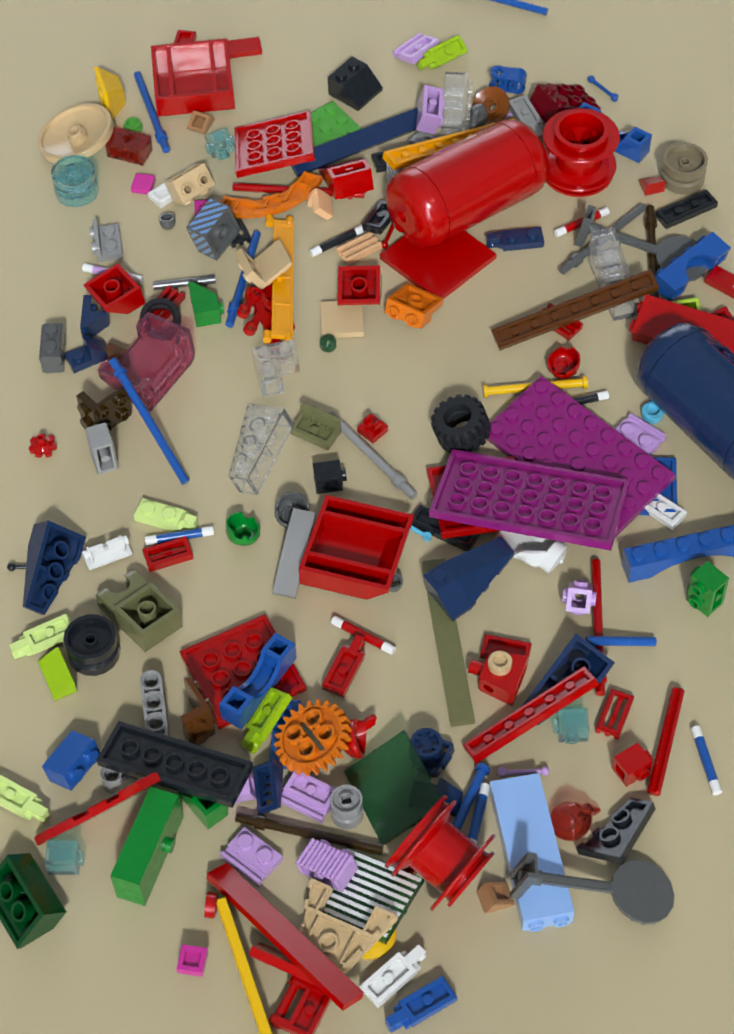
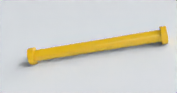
[482,376,588,398]

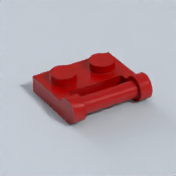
[268,975,331,1034]

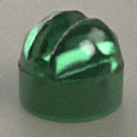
[319,333,337,352]

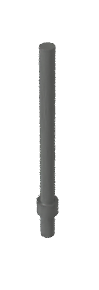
[559,203,646,275]

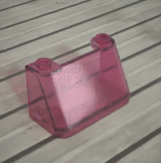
[97,312,195,412]

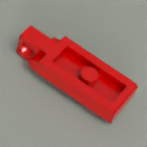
[322,634,366,698]

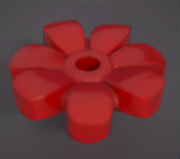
[29,434,57,458]

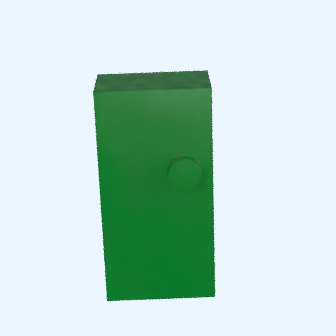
[110,786,183,906]

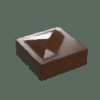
[105,343,131,369]

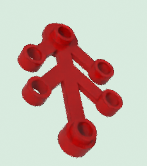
[236,286,295,358]

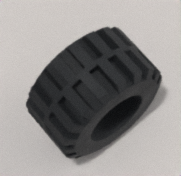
[431,394,491,454]

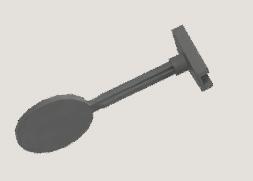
[575,205,707,282]
[509,852,674,925]

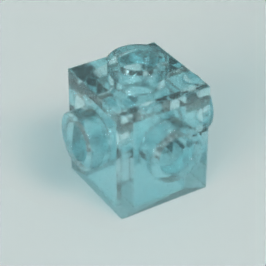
[204,128,235,161]

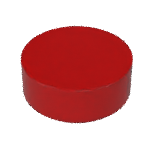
[204,892,218,919]

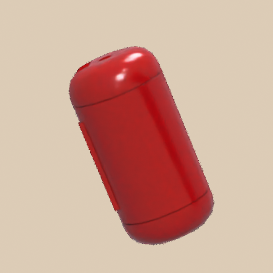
[386,119,549,248]

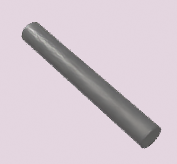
[153,275,216,290]

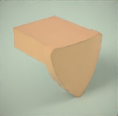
[307,188,333,220]

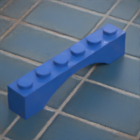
[622,525,734,583]

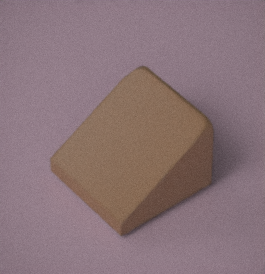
[187,110,214,135]
[477,881,515,913]

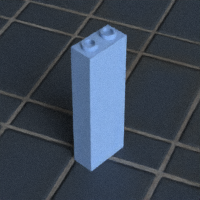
[489,773,575,932]

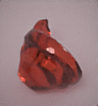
[550,801,601,841]

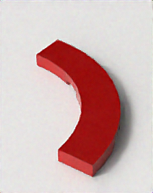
[34,772,161,846]

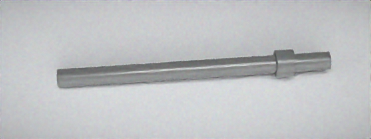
[330,411,417,500]

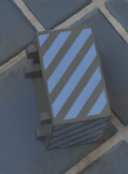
[186,197,241,260]

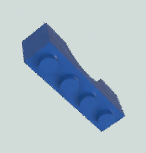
[579,102,652,163]
[654,232,731,301]
[219,633,297,730]

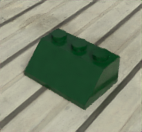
[0,853,66,949]

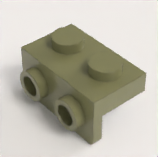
[290,403,341,450]

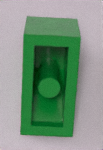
[188,282,224,327]

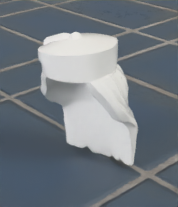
[493,531,567,574]

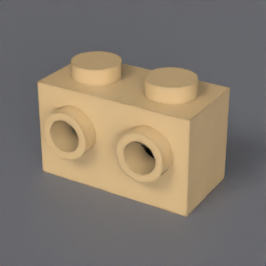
[164,163,215,206]

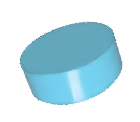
[641,402,664,424]

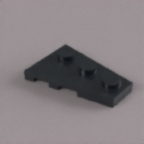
[576,797,656,864]

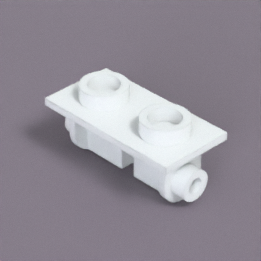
[82,535,133,571]

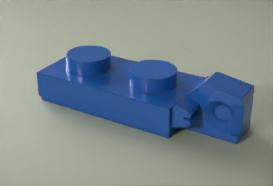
[385,976,458,1033]

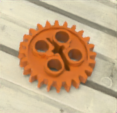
[274,699,352,776]

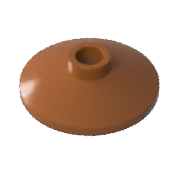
[472,86,510,125]

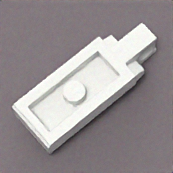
[360,944,426,1008]

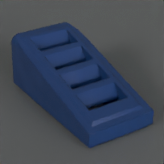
[253,759,283,815]

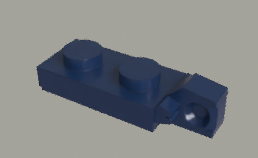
[486,227,544,251]

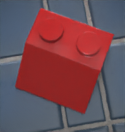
[83,263,145,314]
[337,265,382,305]

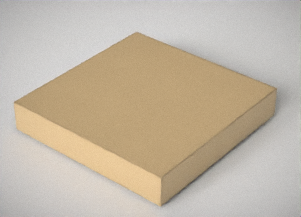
[320,301,364,339]

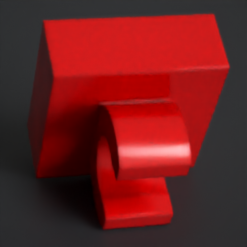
[357,413,388,444]

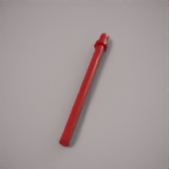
[232,183,365,200]
[591,559,607,696]

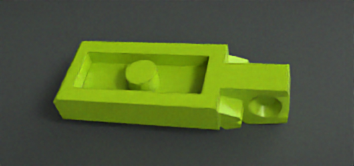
[416,35,468,71]
[240,687,292,754]

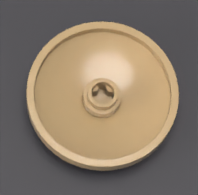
[37,103,114,164]

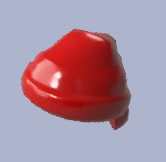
[342,714,377,759]

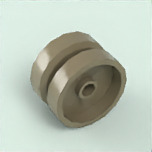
[660,142,708,195]

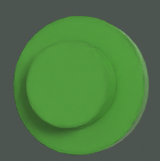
[123,117,143,135]

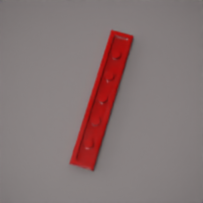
[462,666,599,764]

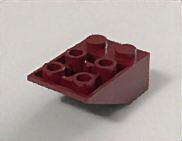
[530,83,601,123]

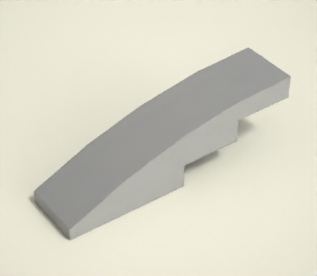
[272,508,316,599]

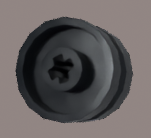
[63,614,120,676]

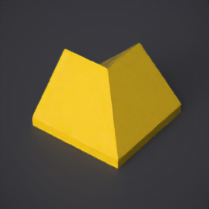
[93,67,126,119]

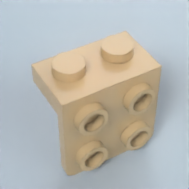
[235,240,292,290]

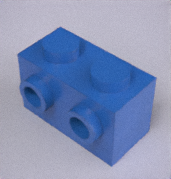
[42,730,100,791]

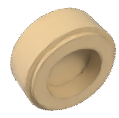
[488,651,512,676]

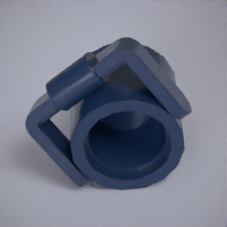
[410,728,455,778]

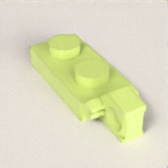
[134,498,198,532]
[9,614,71,659]
[0,775,50,823]

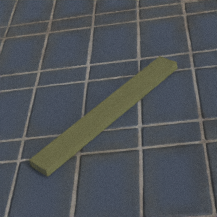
[422,558,475,727]

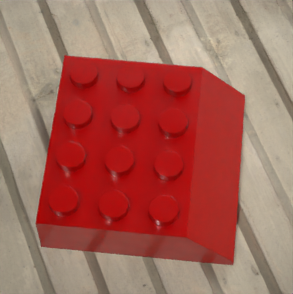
[151,38,235,117]
[298,495,414,600]

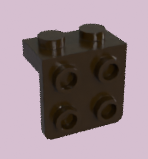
[76,386,132,431]

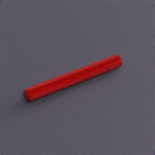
[647,687,685,796]

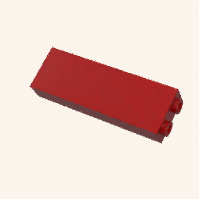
[629,294,734,353]

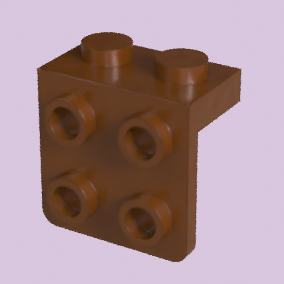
[180,676,217,745]

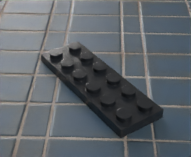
[96,721,254,808]

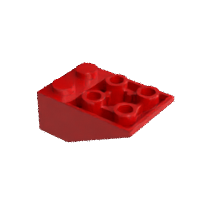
[318,159,374,200]

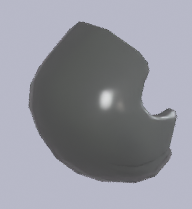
[274,492,310,529]

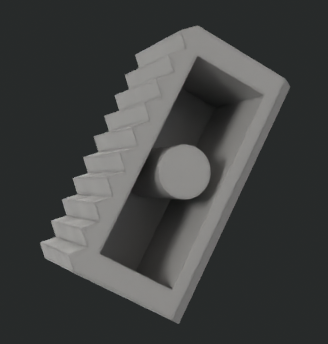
[85,423,118,474]

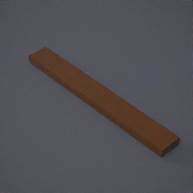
[491,269,659,351]

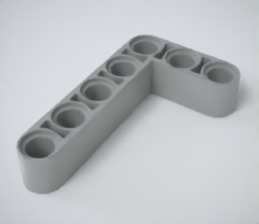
[100,670,170,794]

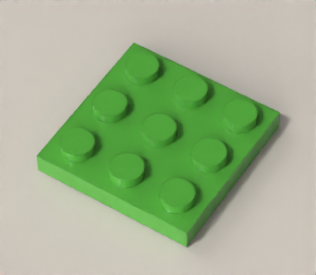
[311,101,362,147]

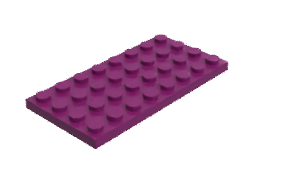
[486,376,676,538]
[429,449,630,551]

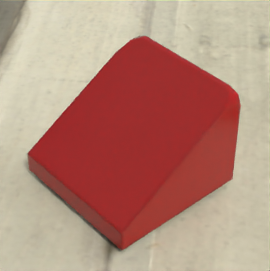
[639,176,666,196]

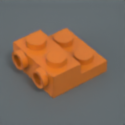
[384,283,444,329]

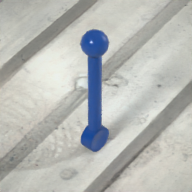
[587,75,619,102]

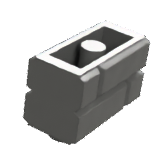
[39,323,66,373]

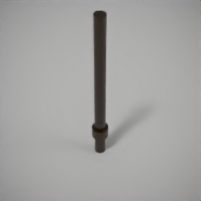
[645,205,659,298]
[235,812,384,855]

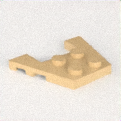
[299,878,398,975]

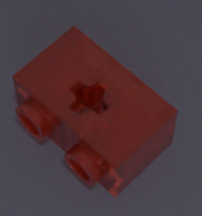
[105,127,153,166]

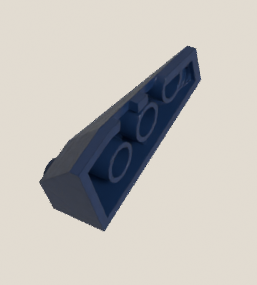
[23,520,86,615]
[423,537,515,622]
[522,634,615,726]

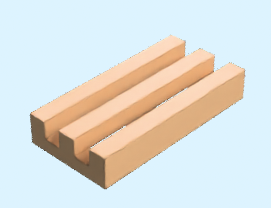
[336,232,382,266]

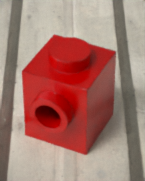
[612,742,653,787]

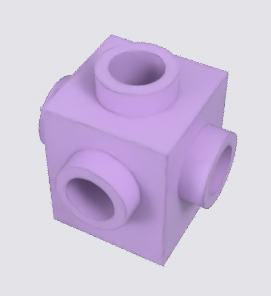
[562,579,597,615]

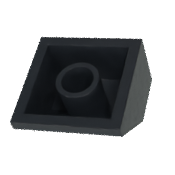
[328,56,383,111]

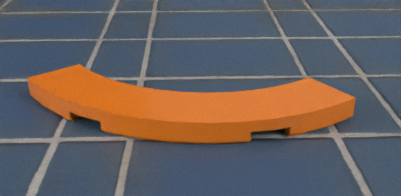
[220,171,323,219]

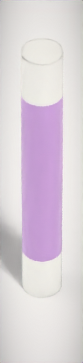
[82,263,143,284]

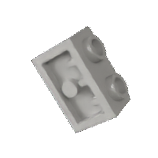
[90,219,123,262]

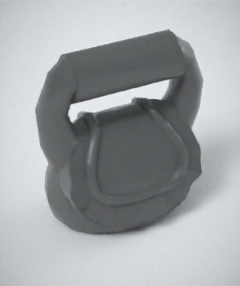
[469,104,488,129]

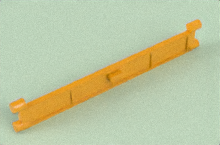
[263,214,294,345]

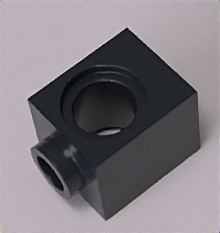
[313,460,347,494]

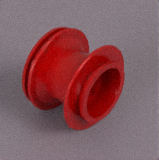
[542,108,620,197]
[384,795,495,911]

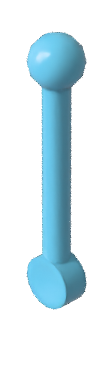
[410,525,432,542]

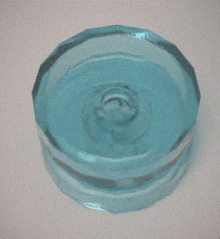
[51,155,99,207]

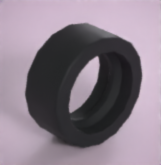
[140,298,181,341]

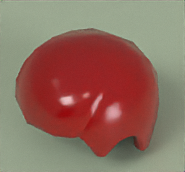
[547,346,580,379]

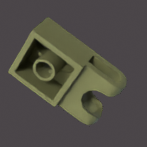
[96,570,183,652]

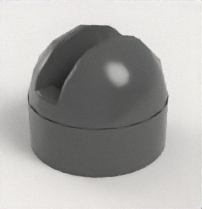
[159,212,176,230]
[390,572,403,592]

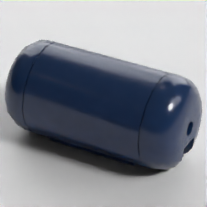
[636,323,734,480]

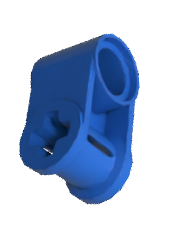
[489,65,527,94]

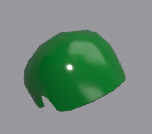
[226,511,260,546]

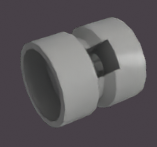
[330,785,363,829]

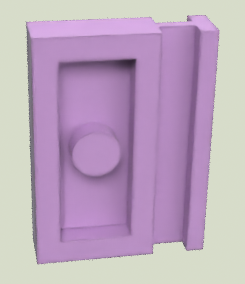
[393,33,439,64]
[615,413,667,456]
[281,771,335,824]
[220,827,283,887]

